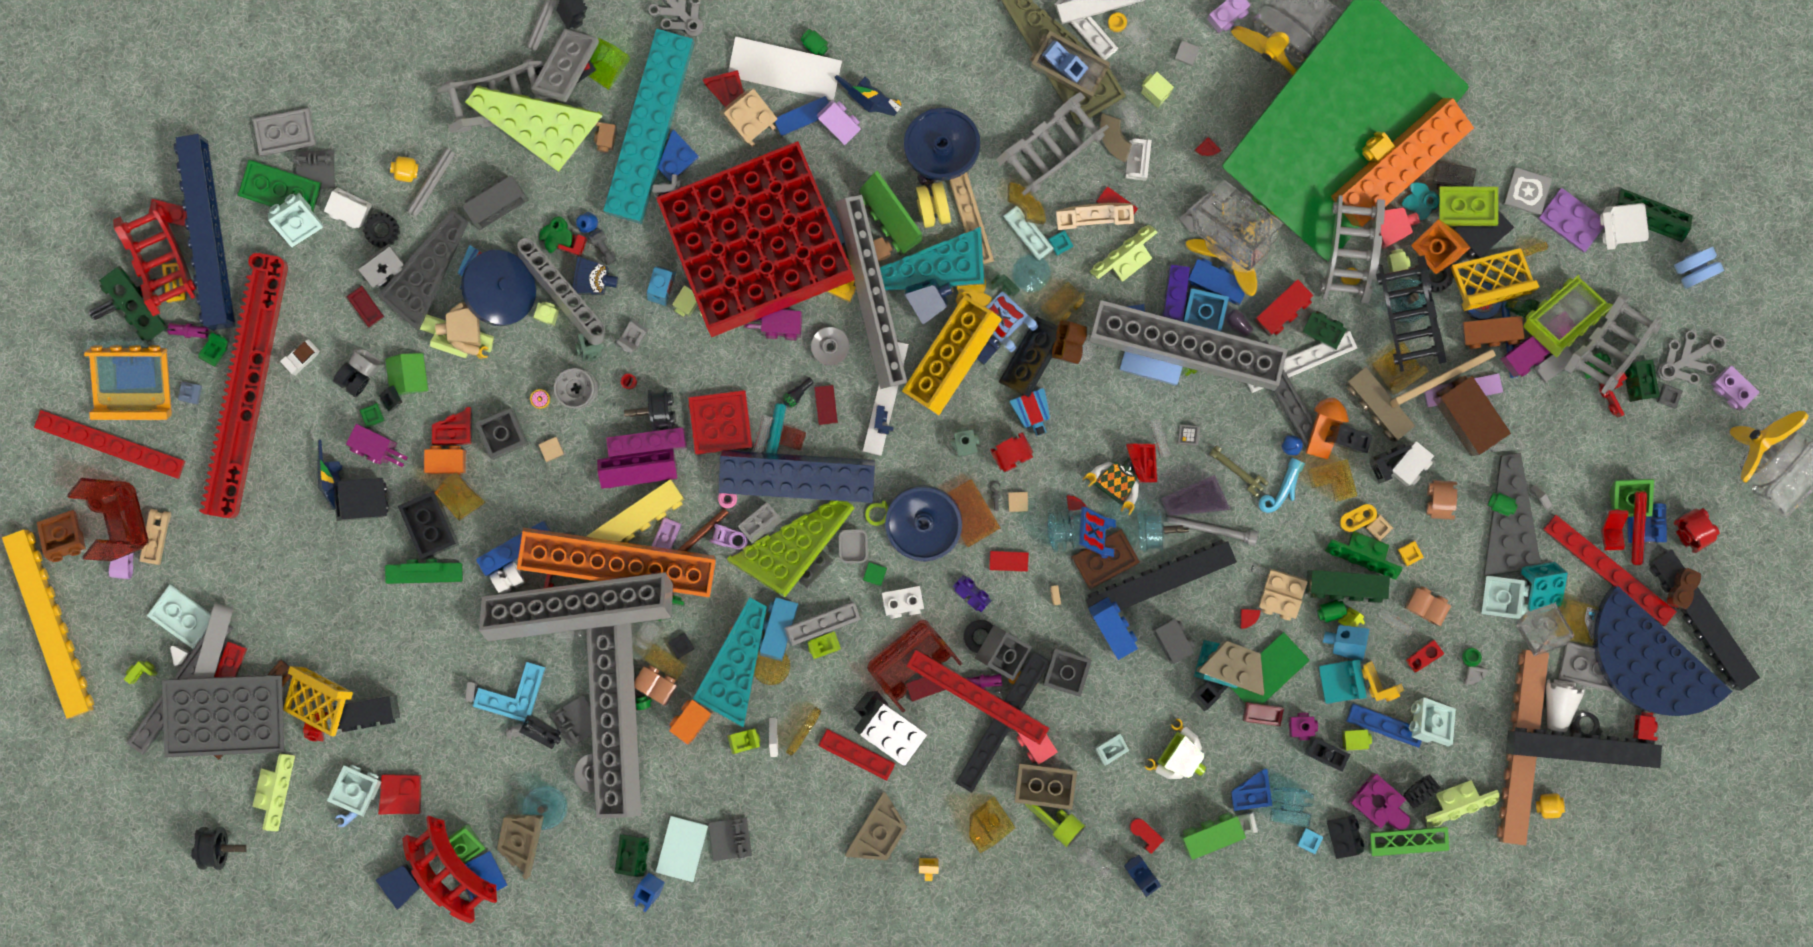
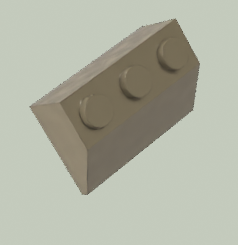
[1014,763,1077,810]

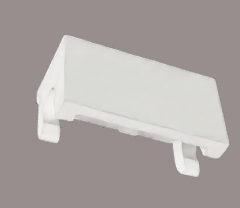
[1125,139,1152,181]

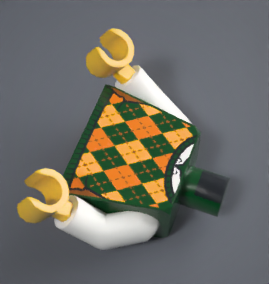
[1082,457,1139,515]

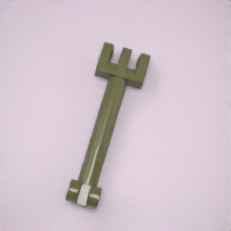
[1209,445,1269,498]

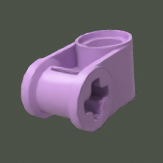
[709,524,748,550]
[109,542,134,579]

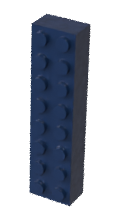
[719,450,875,503]

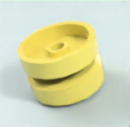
[916,181,951,228]

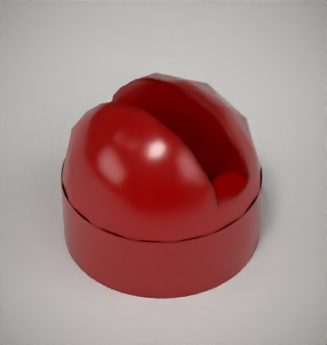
[621,374,637,390]

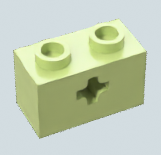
[1141,72,1174,108]

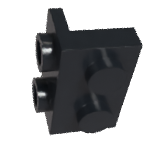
[1327,814,1364,859]

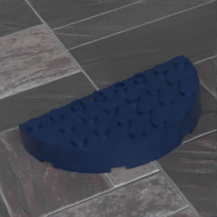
[1592,586,1733,716]

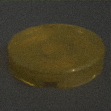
[754,651,791,685]

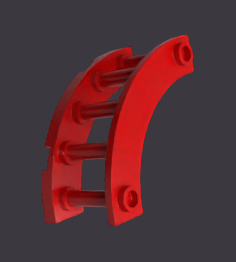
[113,201,197,316]
[402,815,497,924]

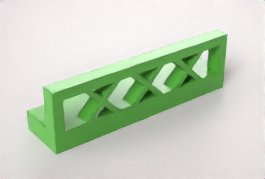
[1368,827,1449,856]

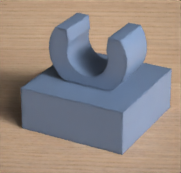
[178,382,202,404]

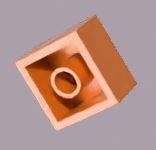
[669,699,714,745]

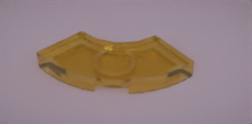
[1008,182,1046,225]
[786,707,821,756]

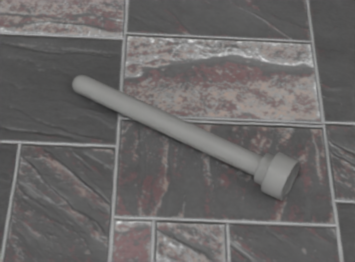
[1166,516,1258,546]

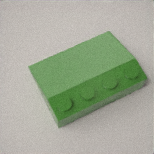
[859,171,922,254]

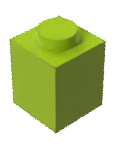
[1342,729,1372,751]

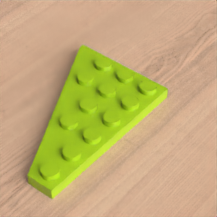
[465,86,603,172]
[727,500,855,597]

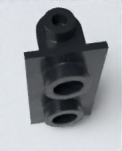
[519,715,561,749]

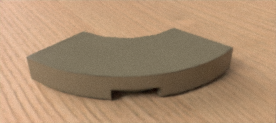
[1100,113,1132,162]

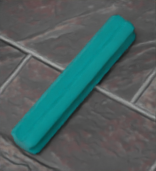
[766,403,786,454]

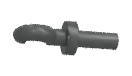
[990,481,1001,511]

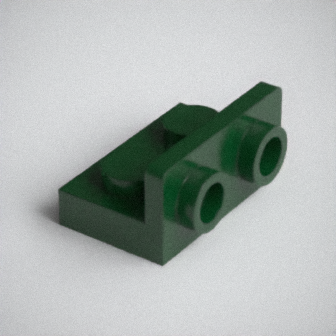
[1301,311,1347,350]
[1624,359,1660,402]
[614,834,650,877]

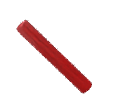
[1631,491,1647,565]

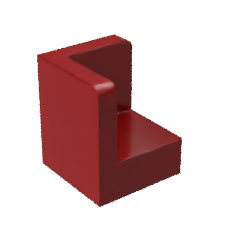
[557,234,587,257]

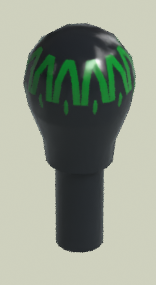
[782,377,814,407]

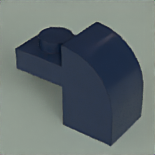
[1124,855,1161,897]

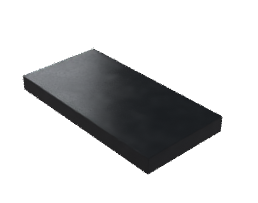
[999,316,1058,397]

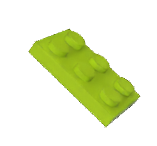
[1439,187,1498,226]

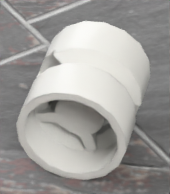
[490,561,526,594]

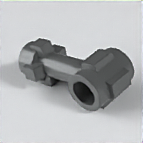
[588,229,616,265]

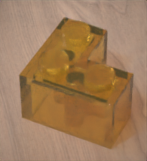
[1307,459,1358,502]

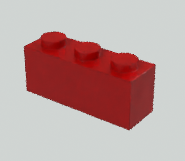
[1254,279,1314,337]

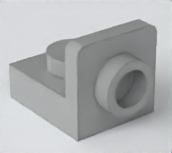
[653,174,682,198]

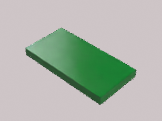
[237,160,322,212]
[1230,632,1310,704]

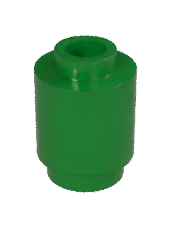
[800,29,829,56]
[1487,492,1518,517]
[1317,600,1347,623]

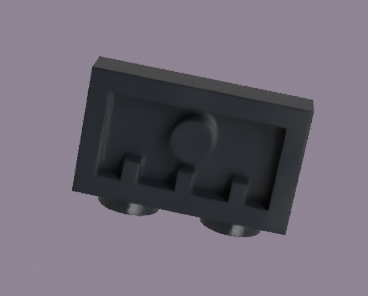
[1370,443,1412,484]

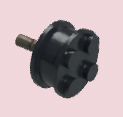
[624,388,676,431]
[191,827,247,870]

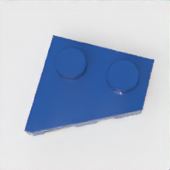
[658,130,699,183]

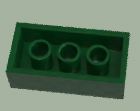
[1305,570,1390,603]

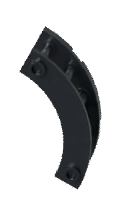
[1376,255,1447,372]

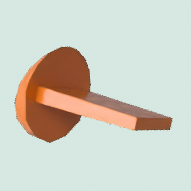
[1305,398,1349,459]

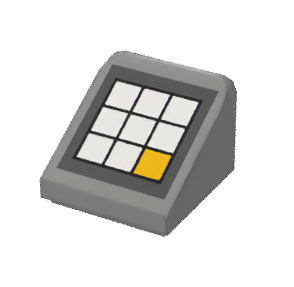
[1178,425,1200,446]

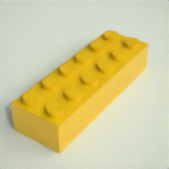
[902,295,1002,415]

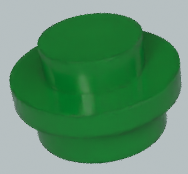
[1462,648,1482,667]
[635,695,652,710]

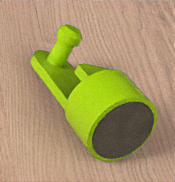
[1025,804,1085,848]

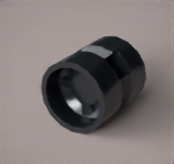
[333,362,370,398]

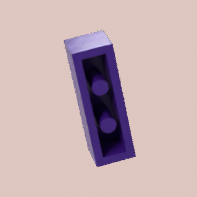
[1163,265,1190,322]

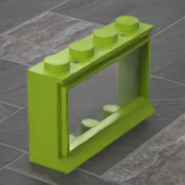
[1523,275,1613,358]

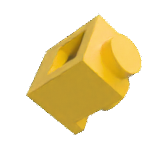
[1362,132,1395,162]

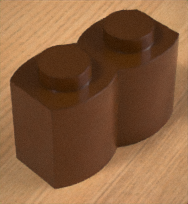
[1052,320,1087,364]
[1667,568,1701,609]

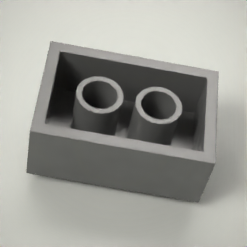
[462,175,528,230]

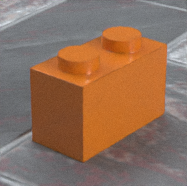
[424,446,466,474]

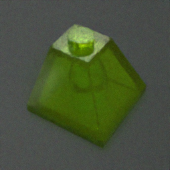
[588,38,630,90]

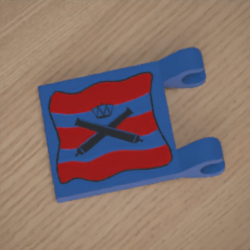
[1079,507,1116,558]

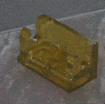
[645,644,687,681]

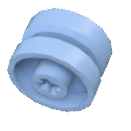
[1674,247,1725,289]

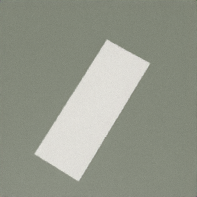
[728,37,842,100]

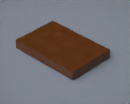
[1071,529,1140,590]

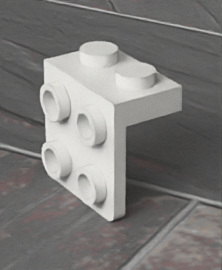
[1600,203,1649,250]

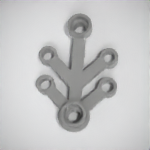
[648,0,703,36]
[1658,330,1726,385]

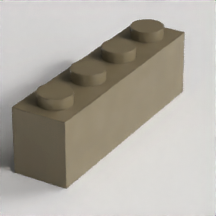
[1346,367,1415,442]

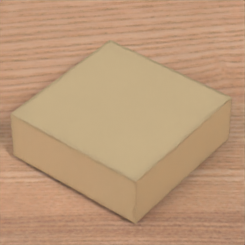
[539,437,564,462]
[1008,492,1028,512]
[1366,514,1393,541]
[1050,585,1061,605]

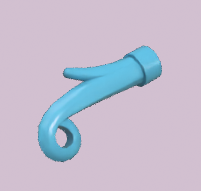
[1259,457,1305,513]

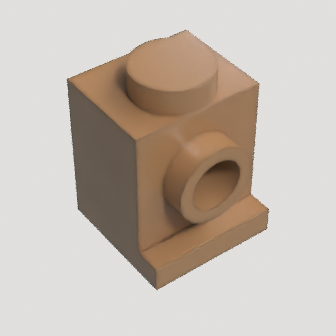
[594,122,617,153]

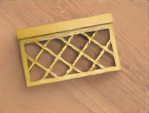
[1451,248,1539,311]
[283,666,353,736]

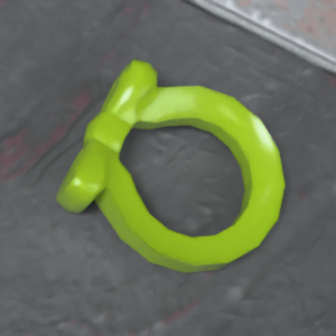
[865,500,889,526]

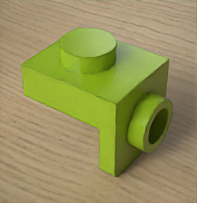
[807,631,841,659]
[124,661,158,684]
[727,728,760,754]

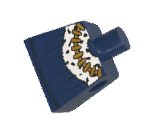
[573,257,618,295]

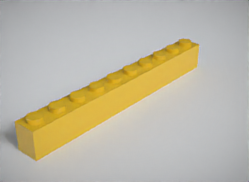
[2,529,94,719]

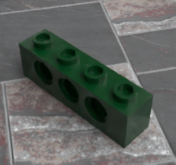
[99,266,168,342]

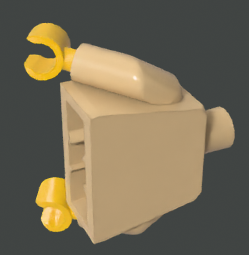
[435,302,489,359]

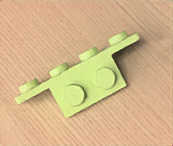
[1089,225,1157,282]
[420,314,494,358]
[252,754,295,831]
[1425,780,1499,828]

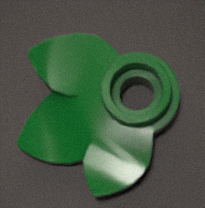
[539,216,572,254]

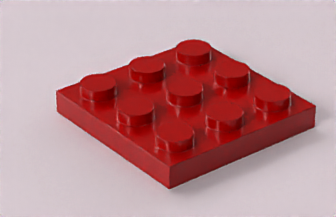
[688,390,753,455]

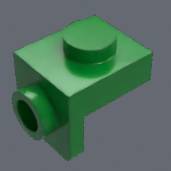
[198,332,228,367]

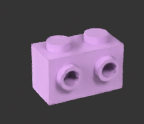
[1207,0,1251,33]
[817,100,861,145]
[1711,366,1759,410]

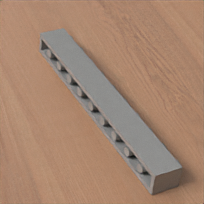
[835,195,907,389]

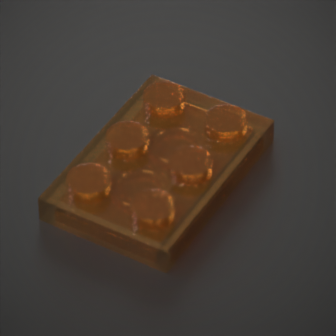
[948,479,1001,548]

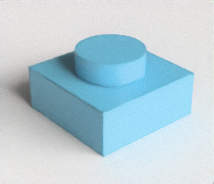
[1297,828,1323,854]

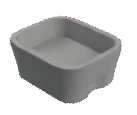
[349,349,384,376]
[839,530,868,563]

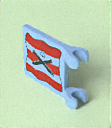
[986,291,1038,352]

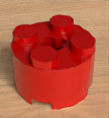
[989,432,1034,473]
[1674,508,1720,553]

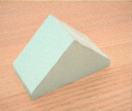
[1094,734,1129,766]

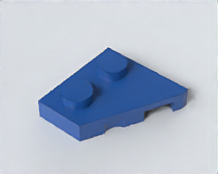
[1231,768,1272,811]

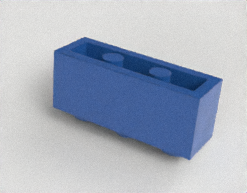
[1188,258,1245,306]
[1088,597,1138,660]

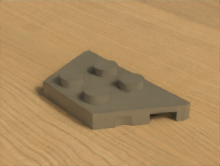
[1196,640,1264,695]
[845,792,907,861]
[497,814,544,880]

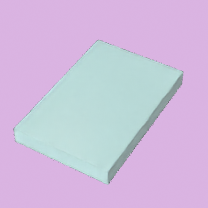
[147,584,211,649]
[656,816,708,882]

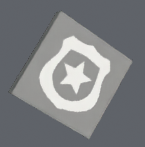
[1503,167,1552,216]

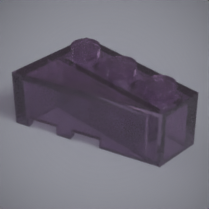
[1160,475,1230,517]

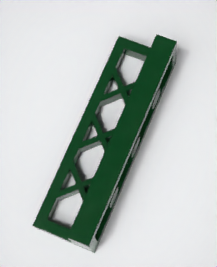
[1615,188,1693,243]

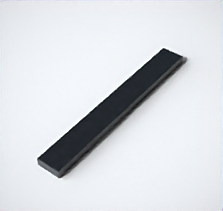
[956,651,1051,793]

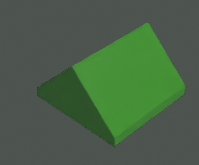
[385,353,428,395]
[1609,479,1654,517]
[433,824,486,864]

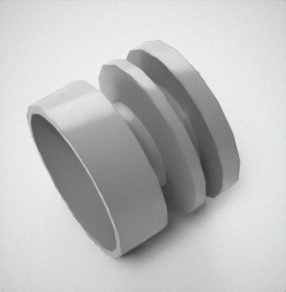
[554,368,598,409]

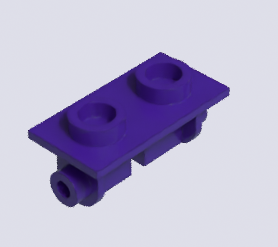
[953,575,992,612]

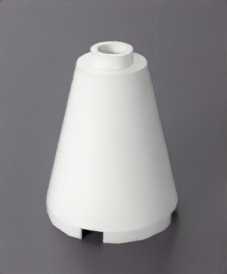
[1546,679,1585,733]

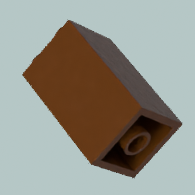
[1433,375,1511,456]

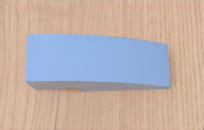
[1119,351,1183,386]

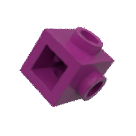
[1288,713,1318,740]

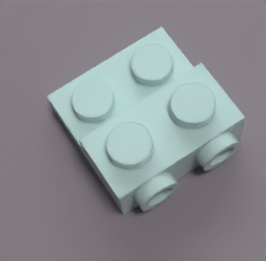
[268,193,323,247]
[1481,576,1530,620]
[1409,697,1456,746]
[327,765,381,817]

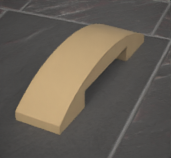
[1056,203,1134,230]

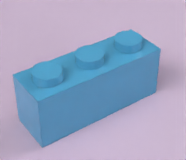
[759,597,798,661]

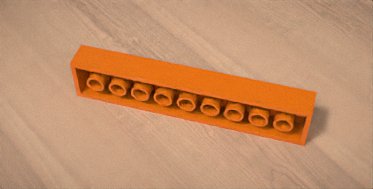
[517,527,716,597]

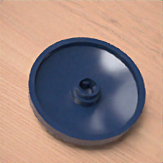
[904,108,980,181]
[461,250,536,326]
[885,485,962,561]

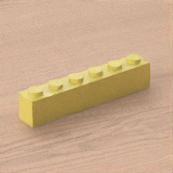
[586,479,685,543]

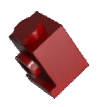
[1633,712,1658,741]

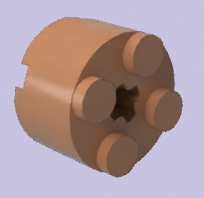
[1426,480,1457,520]

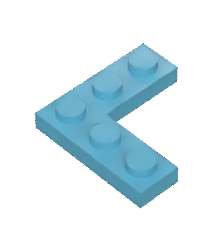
[473,662,546,722]

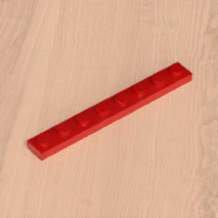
[34,410,186,479]
[1543,515,1677,627]
[906,650,1050,745]

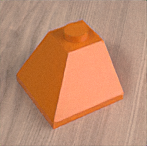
[1411,219,1471,274]

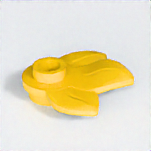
[956,278,992,307]

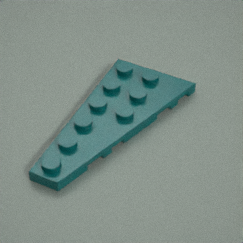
[880,227,985,291]
[693,597,767,727]

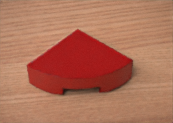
[1194,137,1222,157]
[1066,495,1087,515]
[1240,609,1261,629]

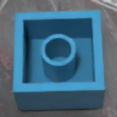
[1183,288,1229,332]

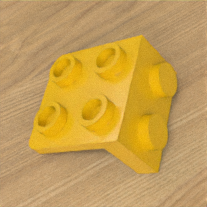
[1362,661,1404,702]

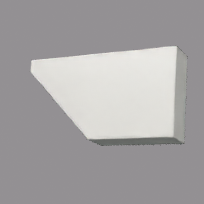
[769,718,778,757]

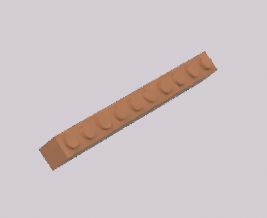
[1497,650,1549,846]

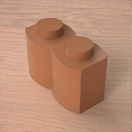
[1404,586,1451,626]
[634,665,678,706]

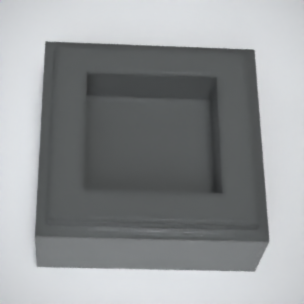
[1657,384,1683,409]

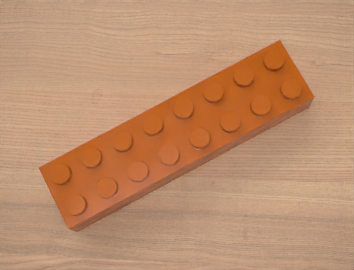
[1331,98,1474,227]

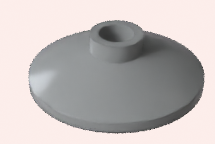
[811,327,849,365]
[574,754,595,793]

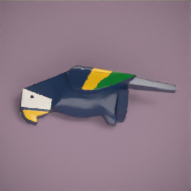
[835,75,902,116]
[317,440,342,510]

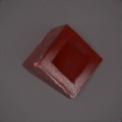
[779,426,806,451]

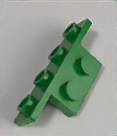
[1325,531,1403,580]
[385,559,463,584]

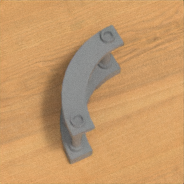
[437,59,555,133]
[996,92,1109,196]
[1320,195,1385,303]
[1565,294,1662,394]

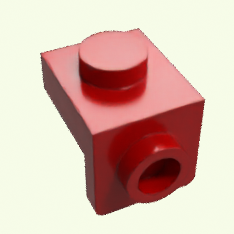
[303,712,328,742]

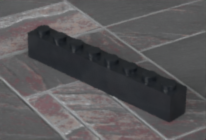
[1085,539,1237,621]
[1648,549,1760,691]
[1506,727,1662,768]

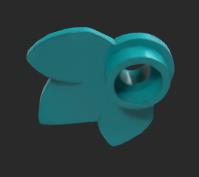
[1401,182,1439,220]

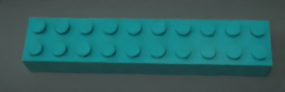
[603,28,695,224]

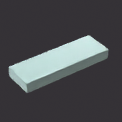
[1003,204,1054,261]

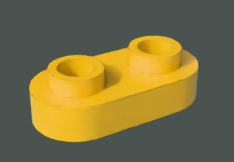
[1339,504,1377,532]

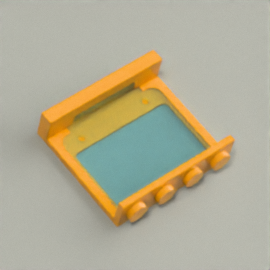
[84,345,172,420]

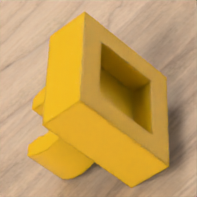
[919,858,939,881]

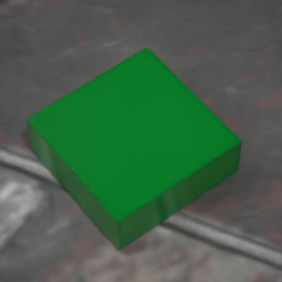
[359,403,385,428]
[863,562,887,586]

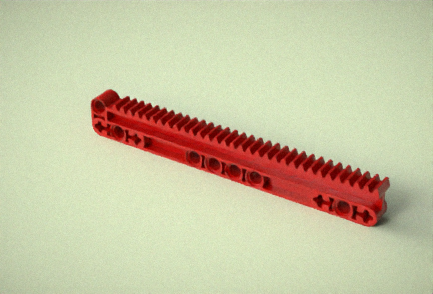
[199,253,288,519]

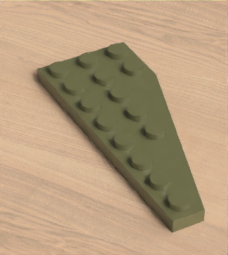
[1001,0,1126,126]

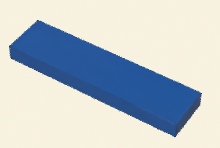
[1346,703,1422,748]

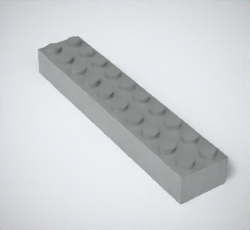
[1089,300,1288,391]
[479,573,673,641]
[587,623,641,818]

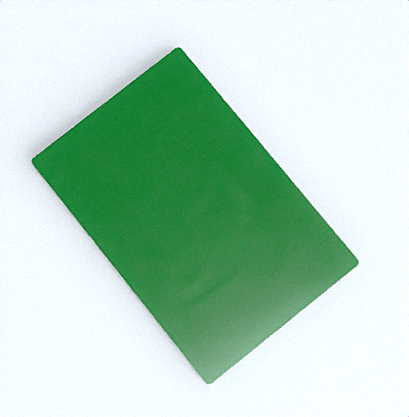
[1222,0,1469,262]

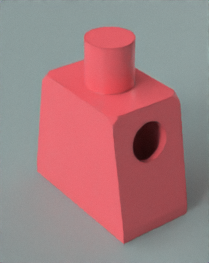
[1372,208,1420,249]

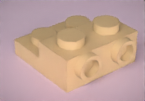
[1259,568,1308,621]

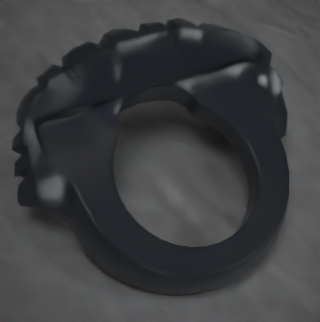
[1570,712,1603,738]

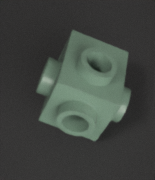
[575,331,604,361]
[951,427,979,457]

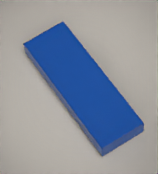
[775,96,829,137]

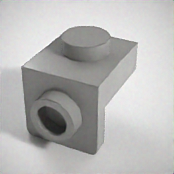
[616,319,648,353]

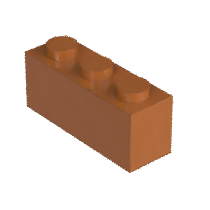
[1462,316,1524,349]

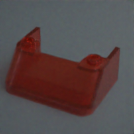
[67,478,149,561]
[867,620,963,713]

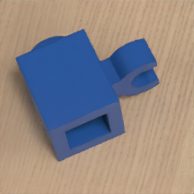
[633,873,665,912]

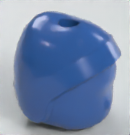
[576,212,598,233]
[1282,435,1303,456]

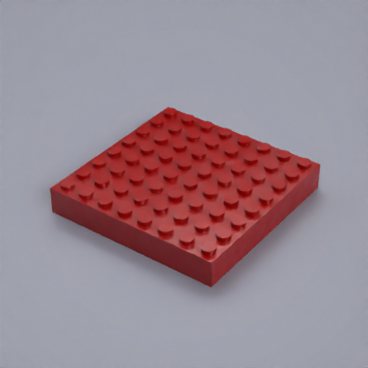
[656,141,855,338]

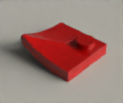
[378,774,421,815]

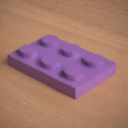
[1538,188,1604,253]

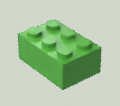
[1179,812,1246,860]

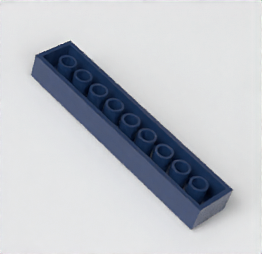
[174,134,236,331]

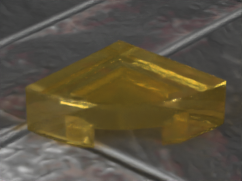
[1522,242,1548,257]

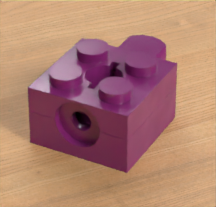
[743,310,803,341]
[346,424,408,467]
[1348,773,1410,830]

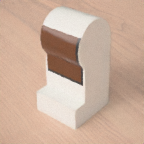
[280,339,320,376]

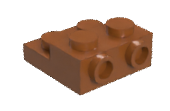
[37,510,86,562]

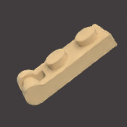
[140,509,171,565]

